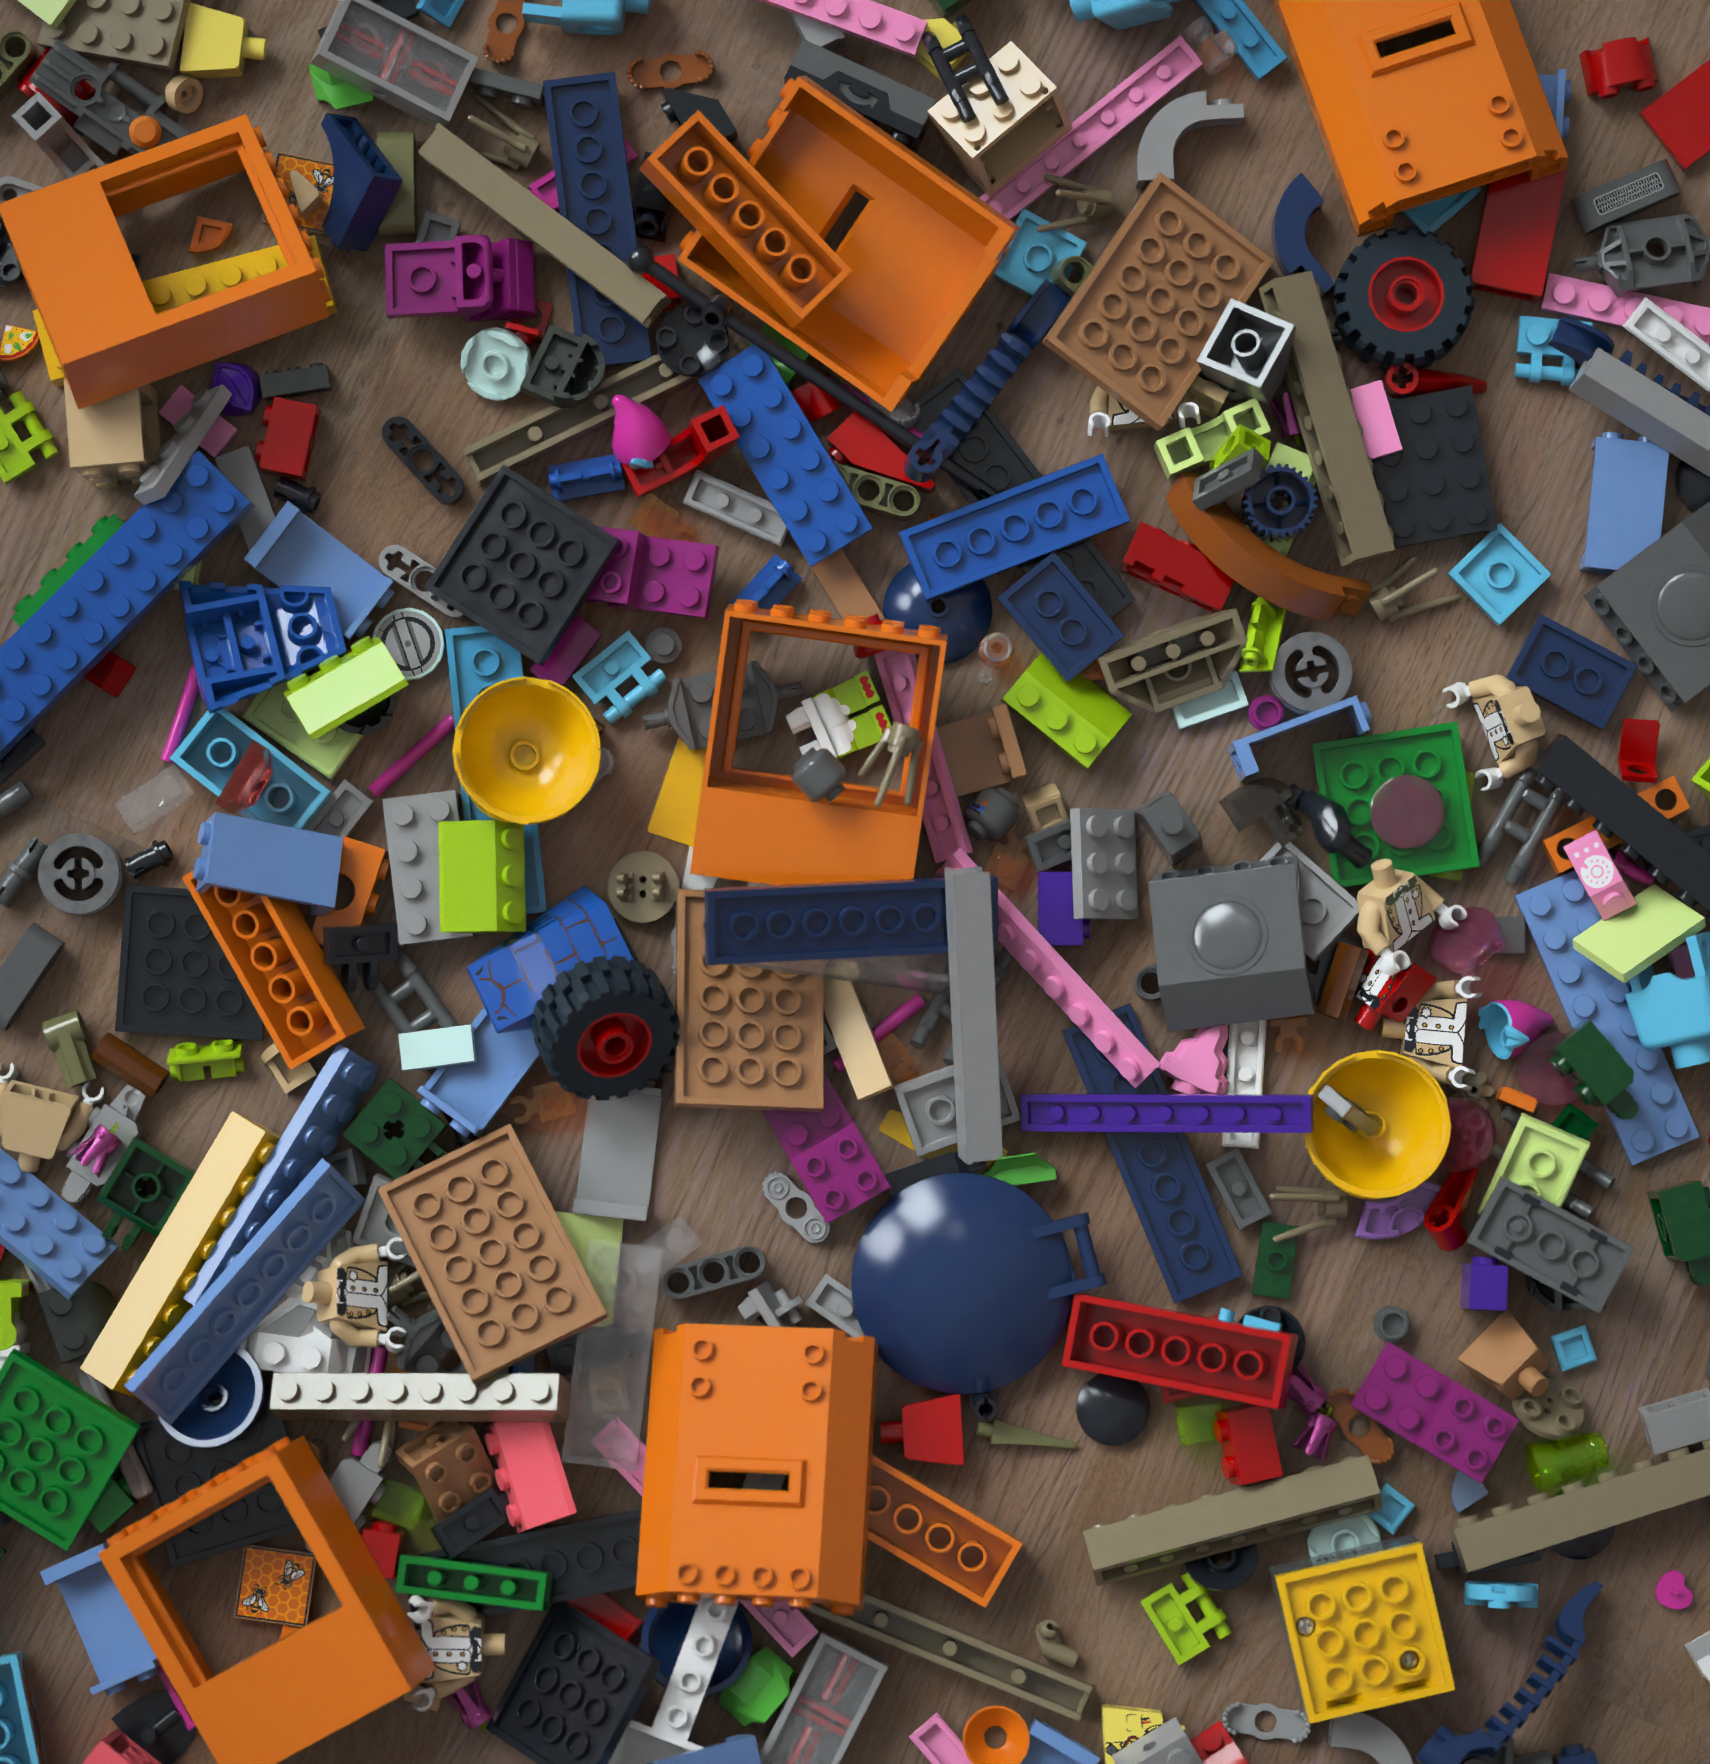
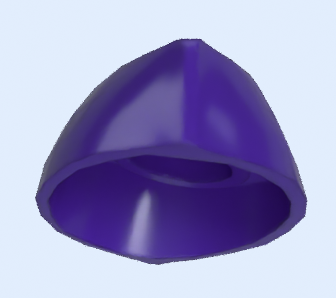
[209,362,262,417]

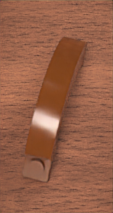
[1165,471,1372,622]

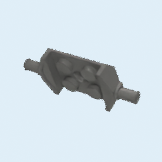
[1572,214,1710,298]
[642,660,804,751]
[386,1305,509,1374]

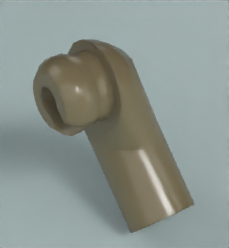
[1035,1619,1079,1669]

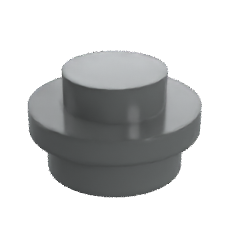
[645,627,682,664]
[1373,1306,1411,1343]

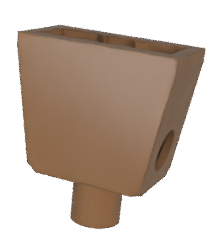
[1458,1309,1549,1399]

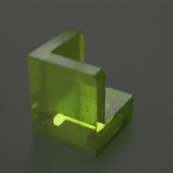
[1174,1402,1221,1446]
[372,1479,426,1530]

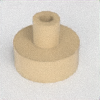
[165,75,203,114]

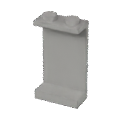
[573,1080,663,1221]

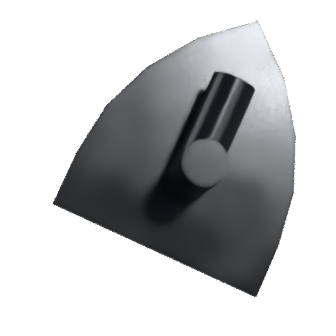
[111,1691,196,1764]

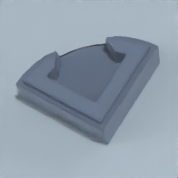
[1451,1471,1489,1513]

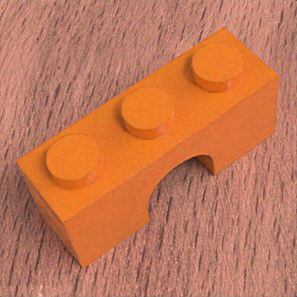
[312,836,390,946]

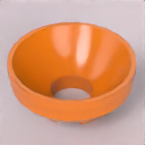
[962,1705,1030,1764]

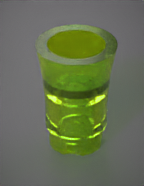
[1524,1431,1609,1493]

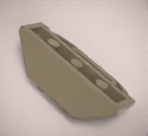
[1097,608,1247,713]

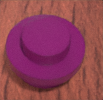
[1248,695,1285,731]

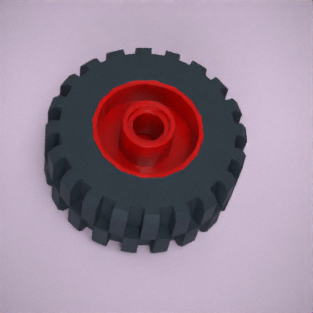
[1331,227,1475,372]
[532,956,680,1101]

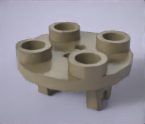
[607,850,680,924]
[1512,1377,1584,1440]

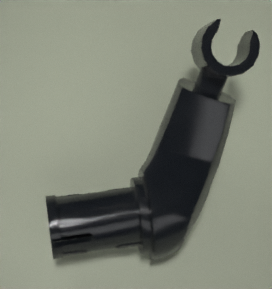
[1281,784,1372,869]

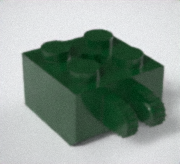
[1547,1020,1639,1120]
[342,1078,449,1179]
[97,1137,196,1252]
[1647,1180,1710,1286]

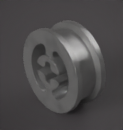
[1268,632,1352,715]
[38,833,123,915]

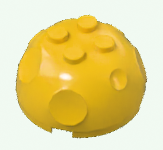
[452,677,601,825]
[1304,1050,1451,1200]

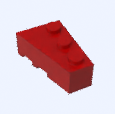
[1119,522,1235,613]

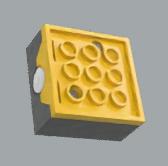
[1269,1534,1455,1724]

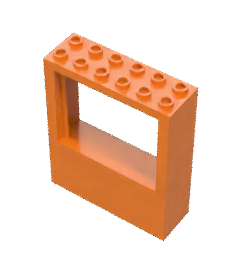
[0,114,331,410]
[690,599,948,886]
[98,1435,437,1764]

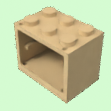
[927,41,1073,197]
[64,379,161,488]

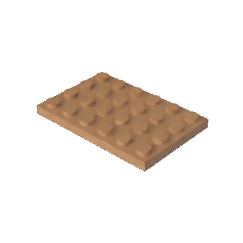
[1042,172,1274,431]
[674,889,824,1112]
[377,1124,608,1384]

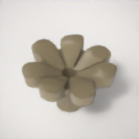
[1447,1071,1494,1117]

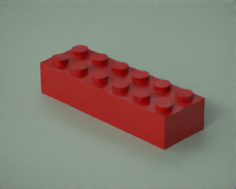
[1062,1293,1299,1409]

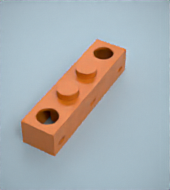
[1540,775,1690,875]

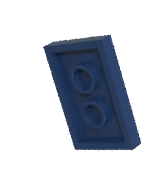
[997,551,1124,684]
[1506,614,1637,731]

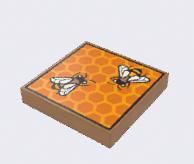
[262,151,334,237]
[233,1544,317,1627]

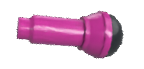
[1608,848,1654,886]

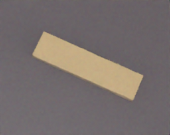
[823,958,894,1102]

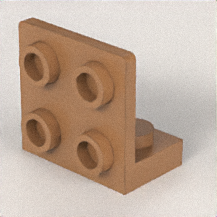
[937,704,1027,797]
[394,1421,498,1522]

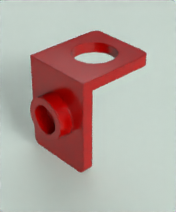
[504,300,553,346]
[1617,718,1660,783]

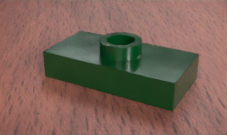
[1251,1221,1299,1299]

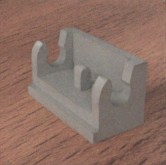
[1637,1388,1710,1455]

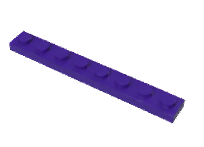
[1020,1093,1314,1133]

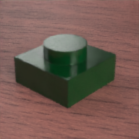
[1551,1102,1599,1140]

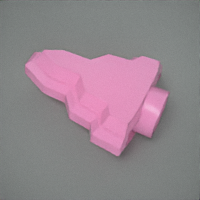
[1157,1024,1229,1094]

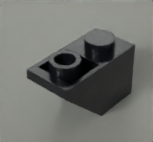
[660,88,738,143]
[633,152,673,242]

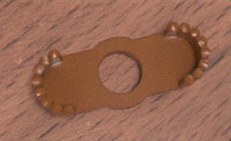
[483,0,528,65]
[627,50,714,90]
[1325,1388,1394,1465]

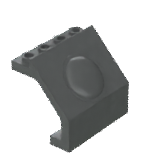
[1584,501,1710,712]
[1148,856,1315,1032]

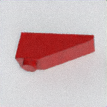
[827,412,936,494]

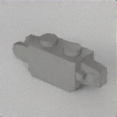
[61,1084,148,1203]
[305,1439,393,1552]

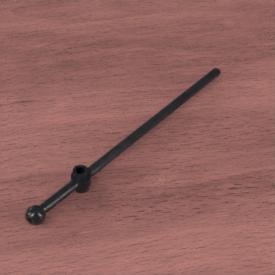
[626,245,999,499]

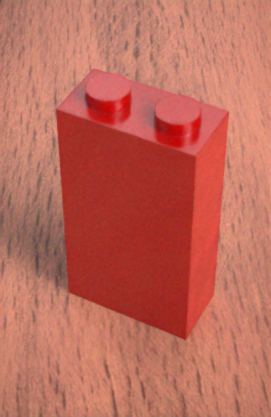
[1468,169,1567,303]

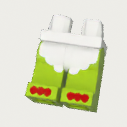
[785,670,892,760]
[0,1279,33,1370]

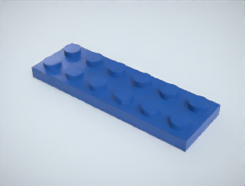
[698,345,874,567]
[898,453,1130,602]

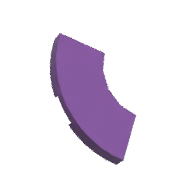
[1354,1181,1442,1239]

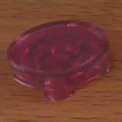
[1370,775,1444,849]
[1430,907,1505,977]
[1517,1032,1578,1106]
[1439,1098,1496,1172]

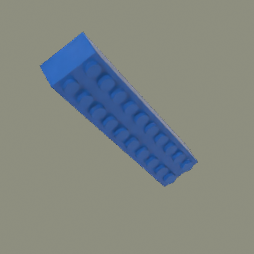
[0,450,255,760]

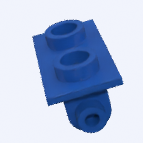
[547,454,625,501]
[730,554,802,632]

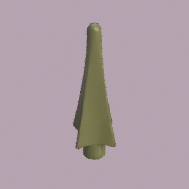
[976,1418,1077,1450]

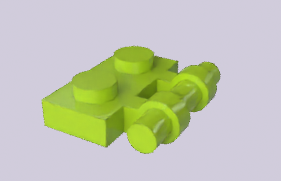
[0,391,59,485]
[1140,1571,1231,1665]

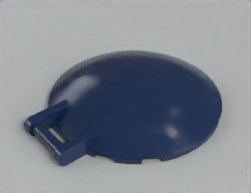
[851,1172,1107,1394]

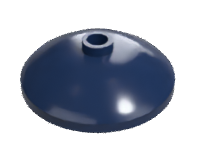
[883,563,992,664]
[158,1346,265,1449]
[641,1602,752,1697]

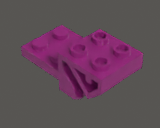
[384,235,538,322]
[584,526,720,619]
[762,1070,891,1224]
[1349,1341,1519,1484]

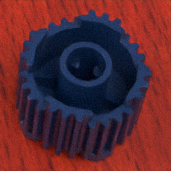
[1241,463,1318,543]

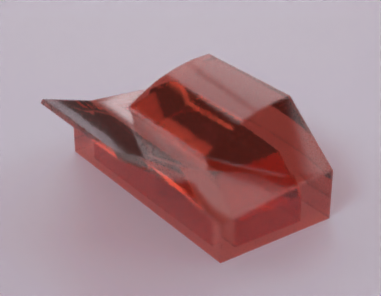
[215,740,273,814]

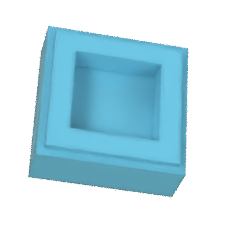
[1549,1325,1597,1372]
[1367,1482,1416,1535]

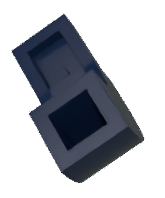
[1271,172,1336,299]

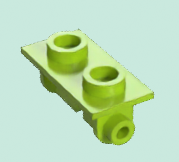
[1239,597,1287,673]
[167,1038,245,1082]

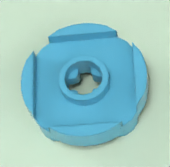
[1464,1580,1539,1609]

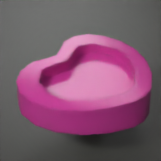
[1655,1570,1693,1609]

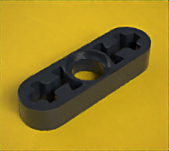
[382,416,465,505]

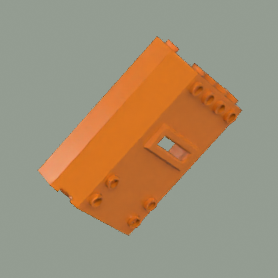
[1273,0,1569,237]
[677,75,1021,412]
[636,1323,879,1616]

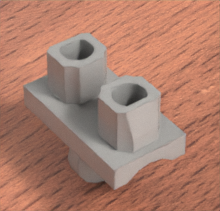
[738,1280,804,1327]

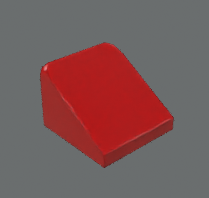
[84,651,136,697]

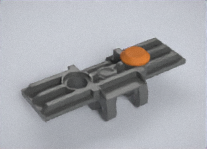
[28,39,191,160]

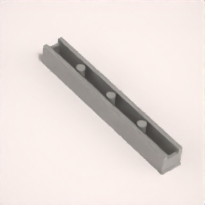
[1568,347,1710,477]
[944,866,1003,1165]

